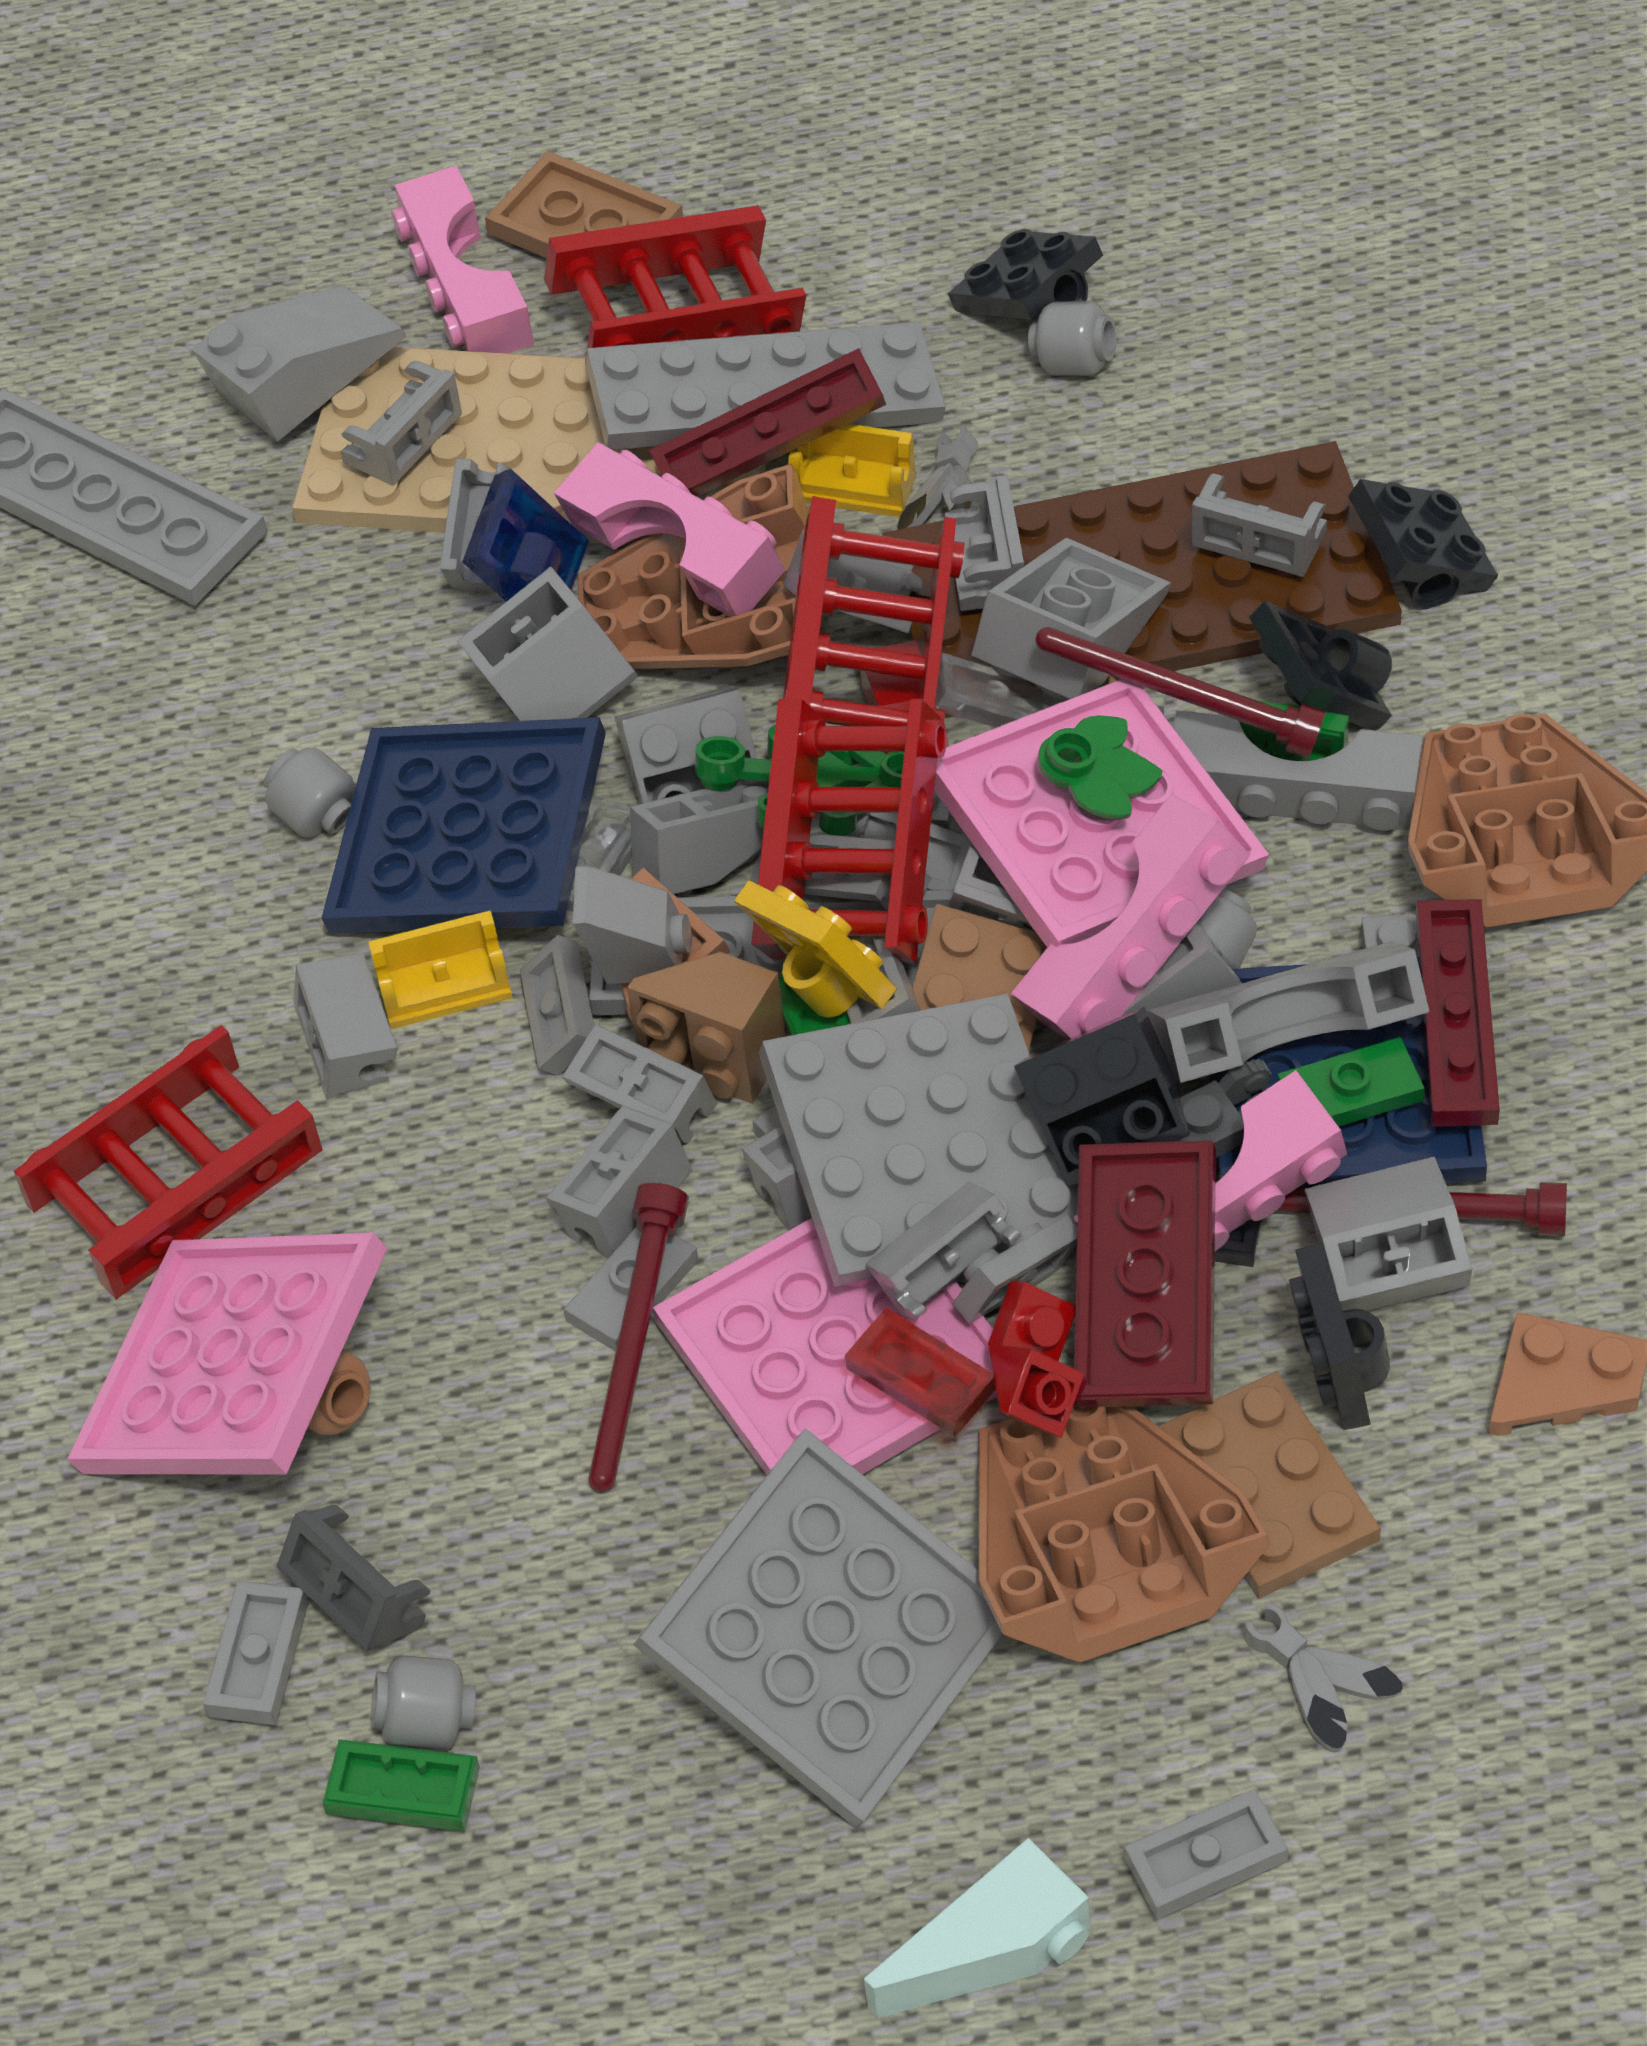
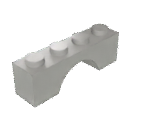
[1173,710,1423,831]
[1148,941,1429,1083]

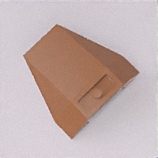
[578,464,825,669]
[1408,713,1647,927]
[979,1402,1270,1663]

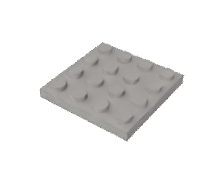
[759,994,1078,1286]
[633,1428,1002,1828]

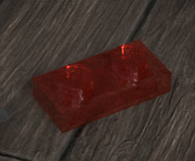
[845,1308,996,1437]

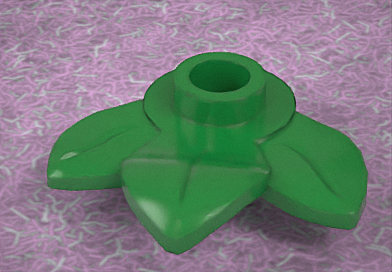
[1037,715,1163,820]

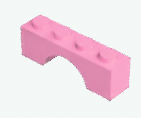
[391,165,534,354]
[554,442,785,617]
[1011,793,1251,1040]
[1073,1070,1348,1251]

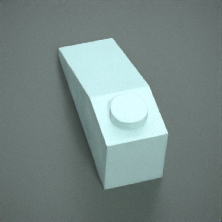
[864,1838,1090,2018]

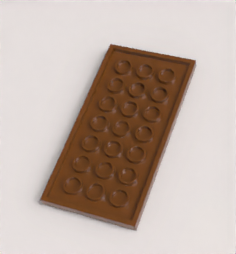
[882,441,1402,718]

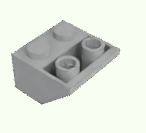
[457,567,639,721]
[614,686,757,804]
[1305,1157,1473,1311]

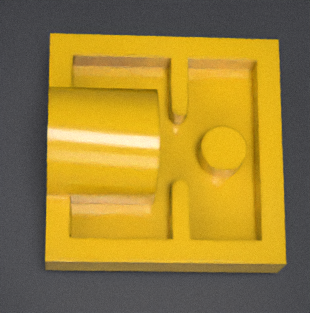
[734,880,897,1018]

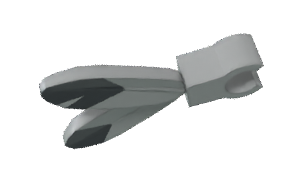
[898,425,978,530]
[1244,1602,1403,1751]

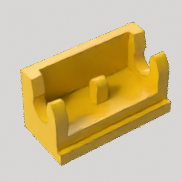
[788,424,916,517]
[368,910,513,1029]

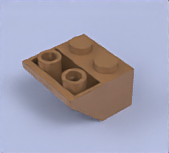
[627,952,786,1104]

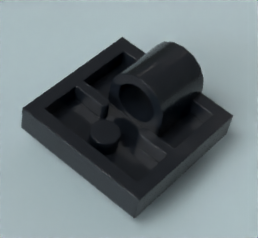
[947,229,1103,320]
[1348,479,1498,609]
[1249,601,1392,731]
[1289,1243,1390,1430]

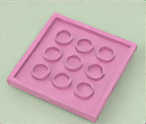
[934,679,1269,948]
[652,1218,997,1475]
[67,1232,387,1475]

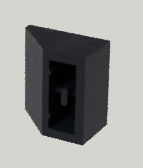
[1014,1007,1190,1187]

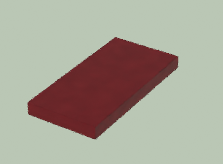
[1074,1140,1216,1408]

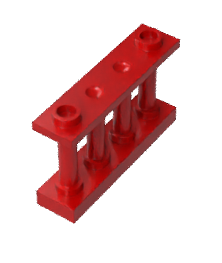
[544,205,807,365]
[783,496,965,726]
[751,699,947,963]
[14,1025,323,1300]

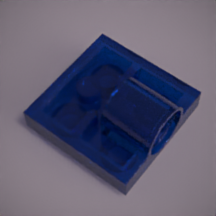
[462,468,589,602]

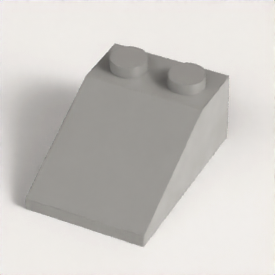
[192,285,406,441]
[971,538,1171,701]

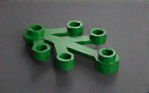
[695,725,904,836]

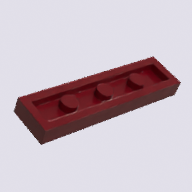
[649,348,886,497]
[1416,899,1500,1126]

